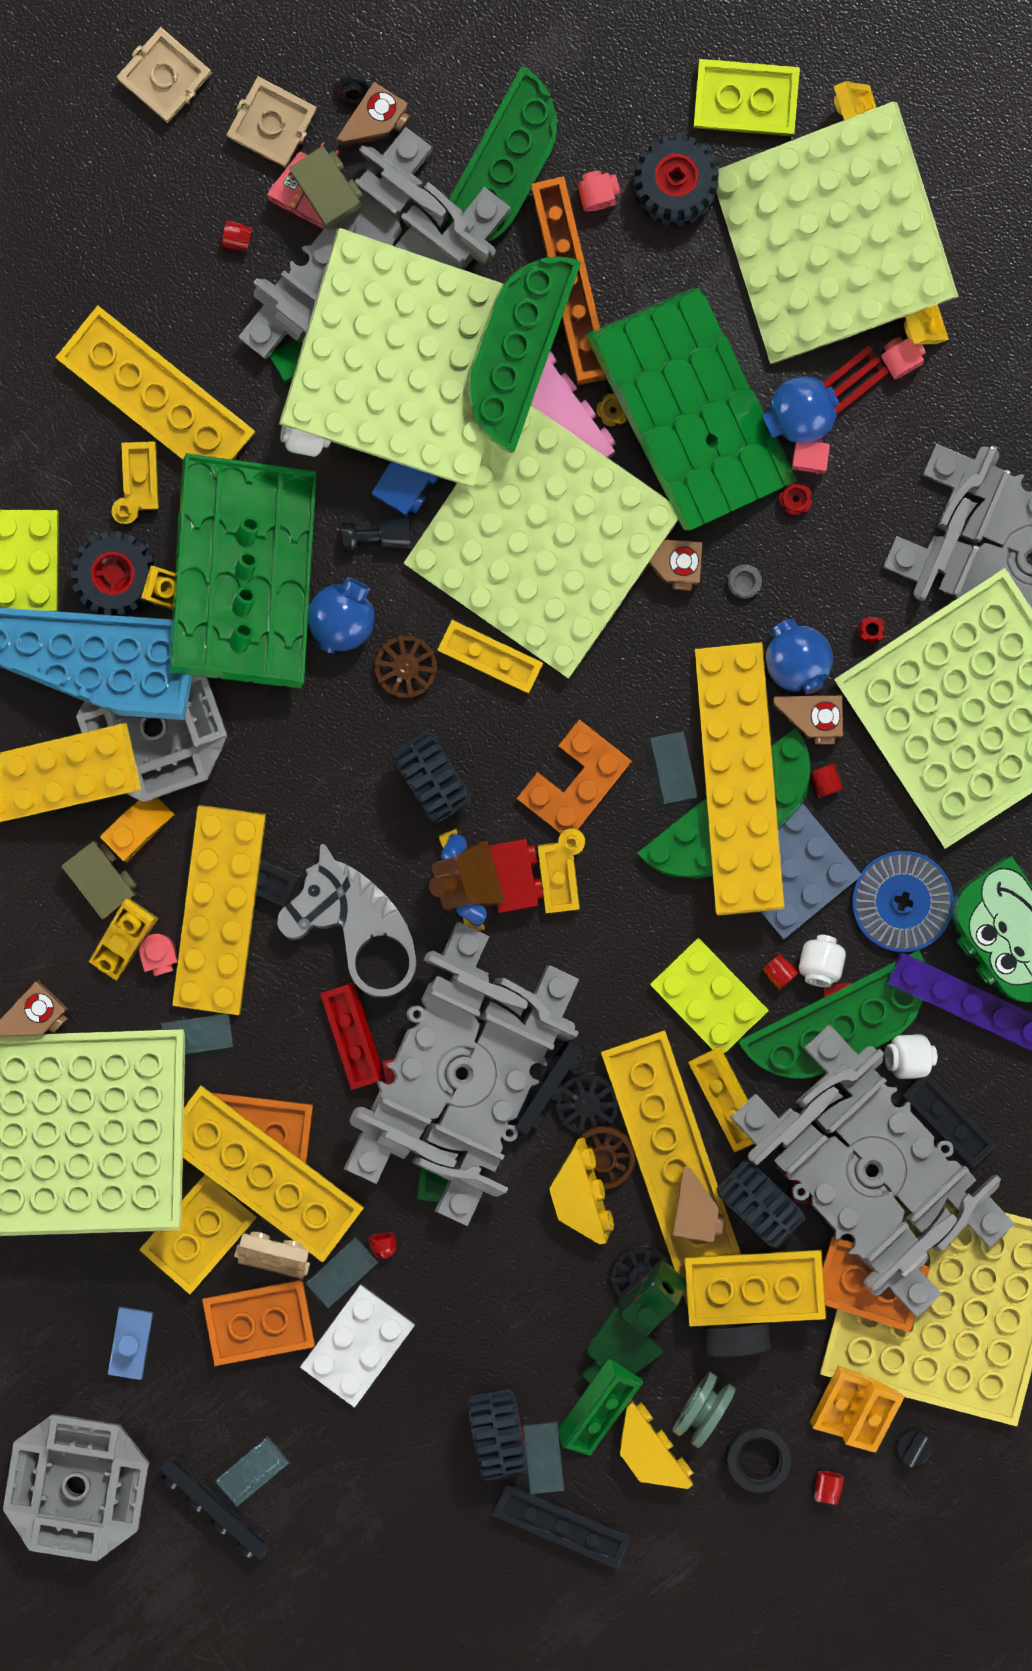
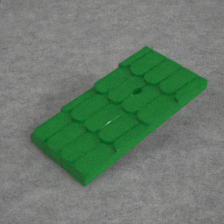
[585,288,797,531]
[169,453,317,689]

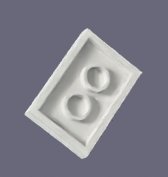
[300,1284,415,1407]

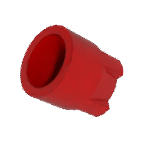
[221,220,252,251]
[857,617,885,645]
[810,764,843,798]
[763,954,799,990]
[815,1471,844,1505]

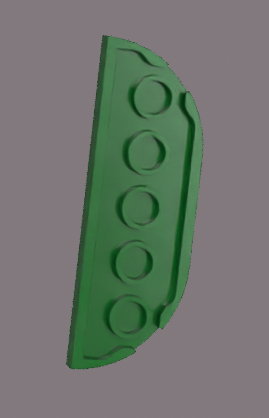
[435,66,557,243]
[467,257,582,453]
[637,727,811,879]
[738,950,924,1079]

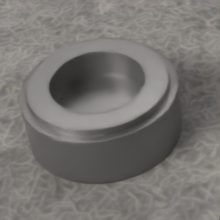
[728,564,762,599]

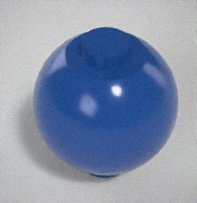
[762,376,840,444]
[308,577,375,653]
[766,619,833,695]

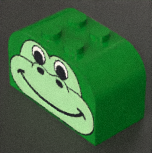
[951,856,1032,1002]

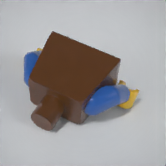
[429,828,505,931]

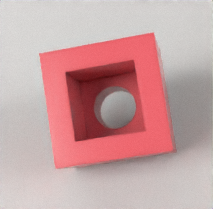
[791,438,830,474]

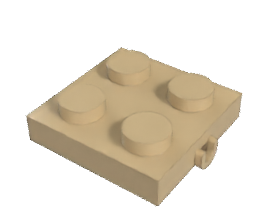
[117,27,212,123]
[226,76,318,168]
[234,1232,310,1279]

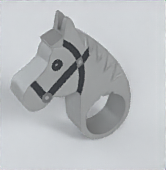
[278,844,417,999]

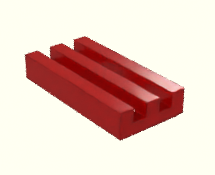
[823,345,890,415]

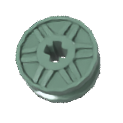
[672,1371,736,1448]

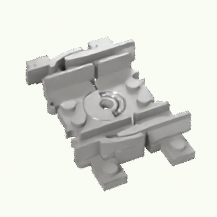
[239,127,511,359]
[883,443,1032,608]
[344,922,579,1226]
[730,1025,1014,1317]

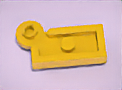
[112,442,159,525]
[538,828,585,913]

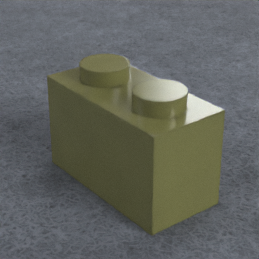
[289,146,363,230]
[62,841,137,920]

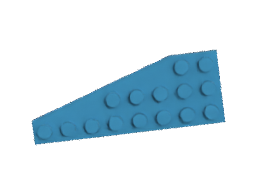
[0,608,193,720]

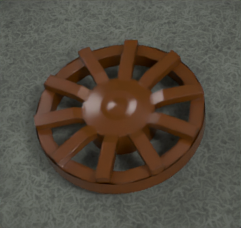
[374,635,438,699]
[575,1126,635,1189]

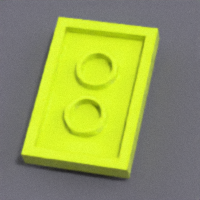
[693,59,800,137]
[0,510,59,612]
[650,938,769,1053]

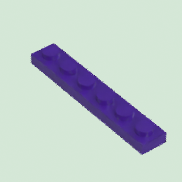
[887,952,1032,1051]

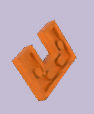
[516,719,632,834]

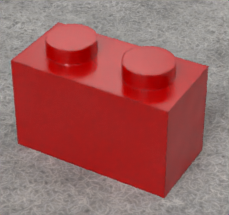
[489,839,544,913]

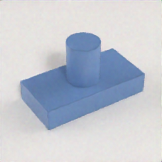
[108,1306,153,1380]

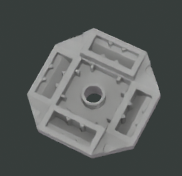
[76,675,228,802]
[3,1414,149,1562]

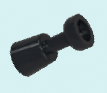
[342,516,412,553]

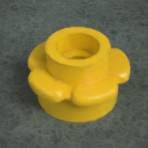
[596,393,627,427]

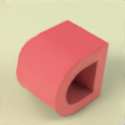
[577,171,621,212]
[881,337,926,380]
[139,934,178,976]

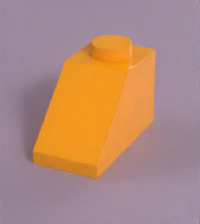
[100,798,175,862]

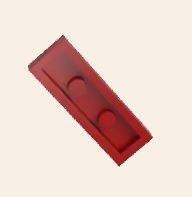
[320,983,385,1090]

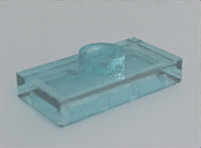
[650,731,697,804]
[161,1014,234,1054]
[306,1237,379,1308]
[523,1422,564,1494]
[215,1436,289,1507]

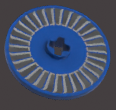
[852,851,954,952]

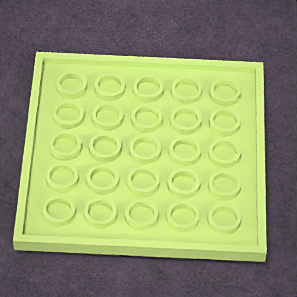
[716,101,959,364]
[279,228,503,487]
[404,405,678,678]
[834,568,1032,849]
[0,1029,185,1236]

